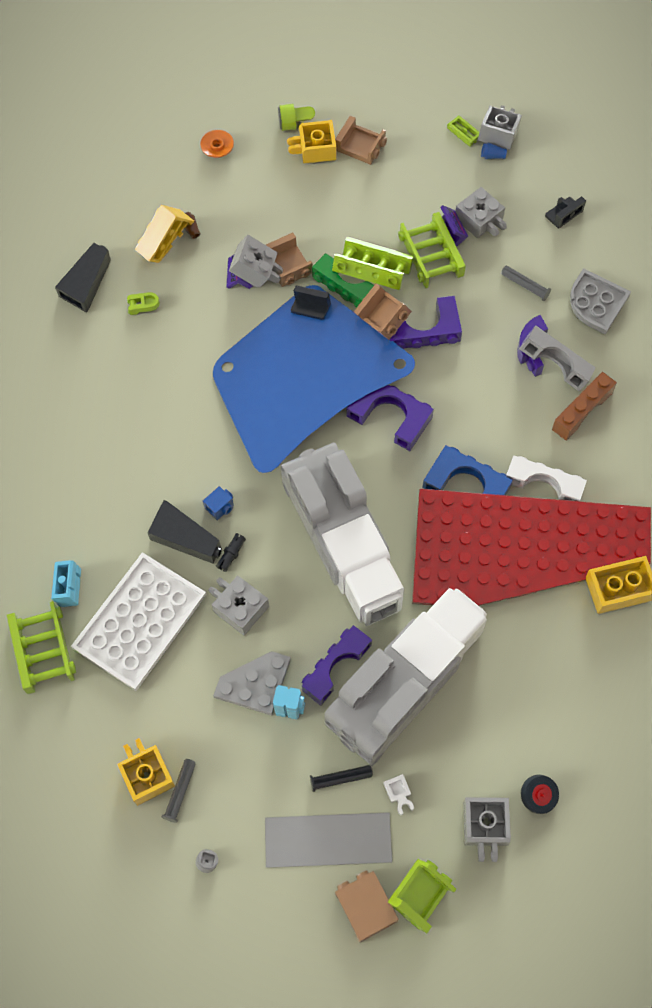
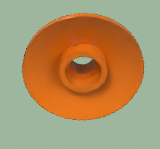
[200,130,234,158]

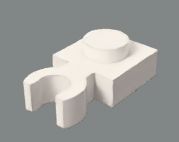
[383,774,414,815]

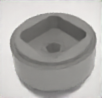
[196,849,218,873]

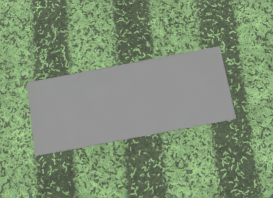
[265,813,392,868]

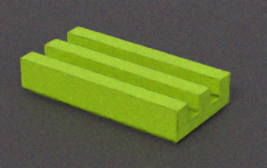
[447,115,480,147]

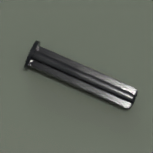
[310,765,373,792]

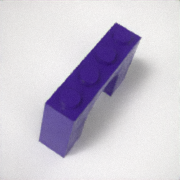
[390,296,462,349]
[347,385,434,451]

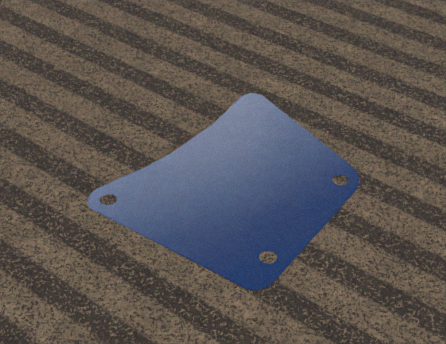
[213,285,415,473]

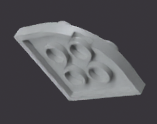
[570,268,631,335]

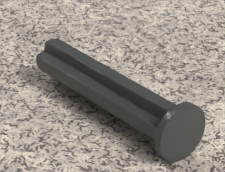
[501,265,551,301]
[161,759,196,823]

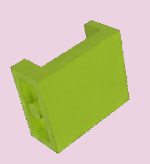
[388,859,456,934]

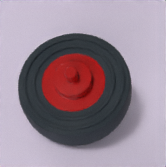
[521,774,559,814]

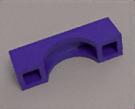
[301,625,372,706]

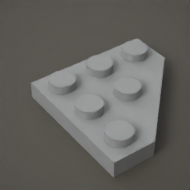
[213,651,291,716]

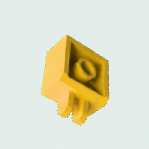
[287,120,336,164]
[117,738,175,806]

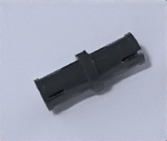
[216,533,246,572]

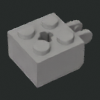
[478,105,522,150]
[455,187,507,237]
[229,235,283,287]
[208,575,269,636]
[463,797,511,862]

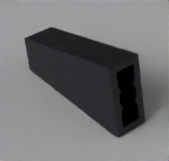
[55,243,111,313]
[147,500,222,564]

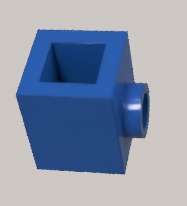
[203,486,234,521]

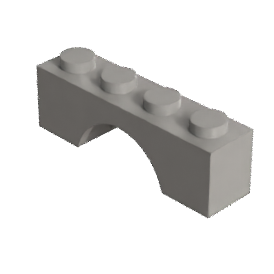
[519,326,595,391]

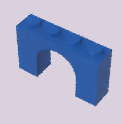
[422,445,513,496]

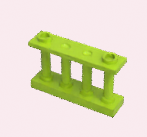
[398,212,466,288]
[332,237,414,290]
[7,601,76,694]

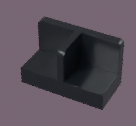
[545,196,586,229]

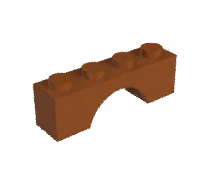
[552,371,617,441]

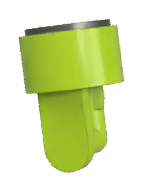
[278,104,315,131]

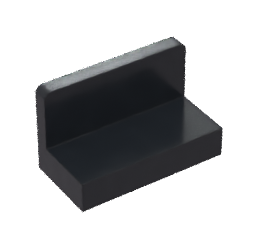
[291,285,331,320]

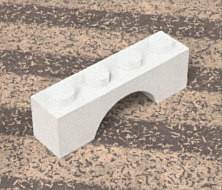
[506,456,587,501]

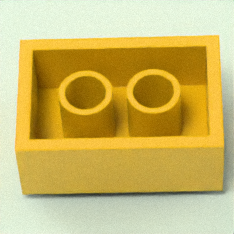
[586,556,652,614]

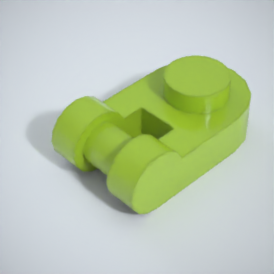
[127,292,160,315]

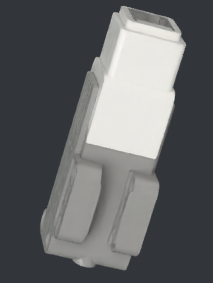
[281,442,404,626]
[324,588,487,766]

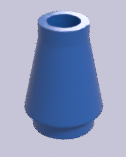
[481,142,507,159]

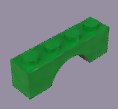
[312,253,374,308]

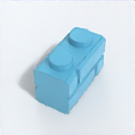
[51,560,81,607]
[273,685,305,719]

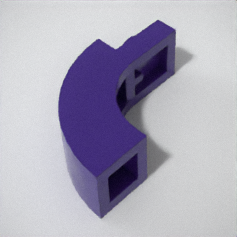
[517,315,548,377]

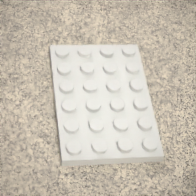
[71,552,207,691]

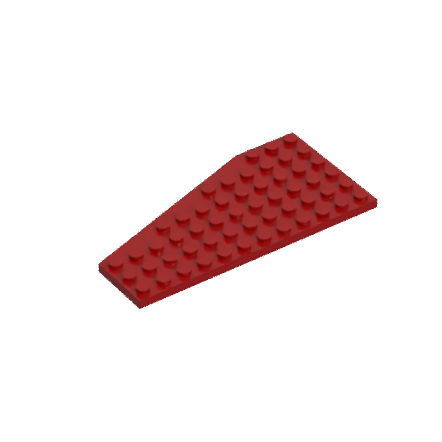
[412,489,651,606]

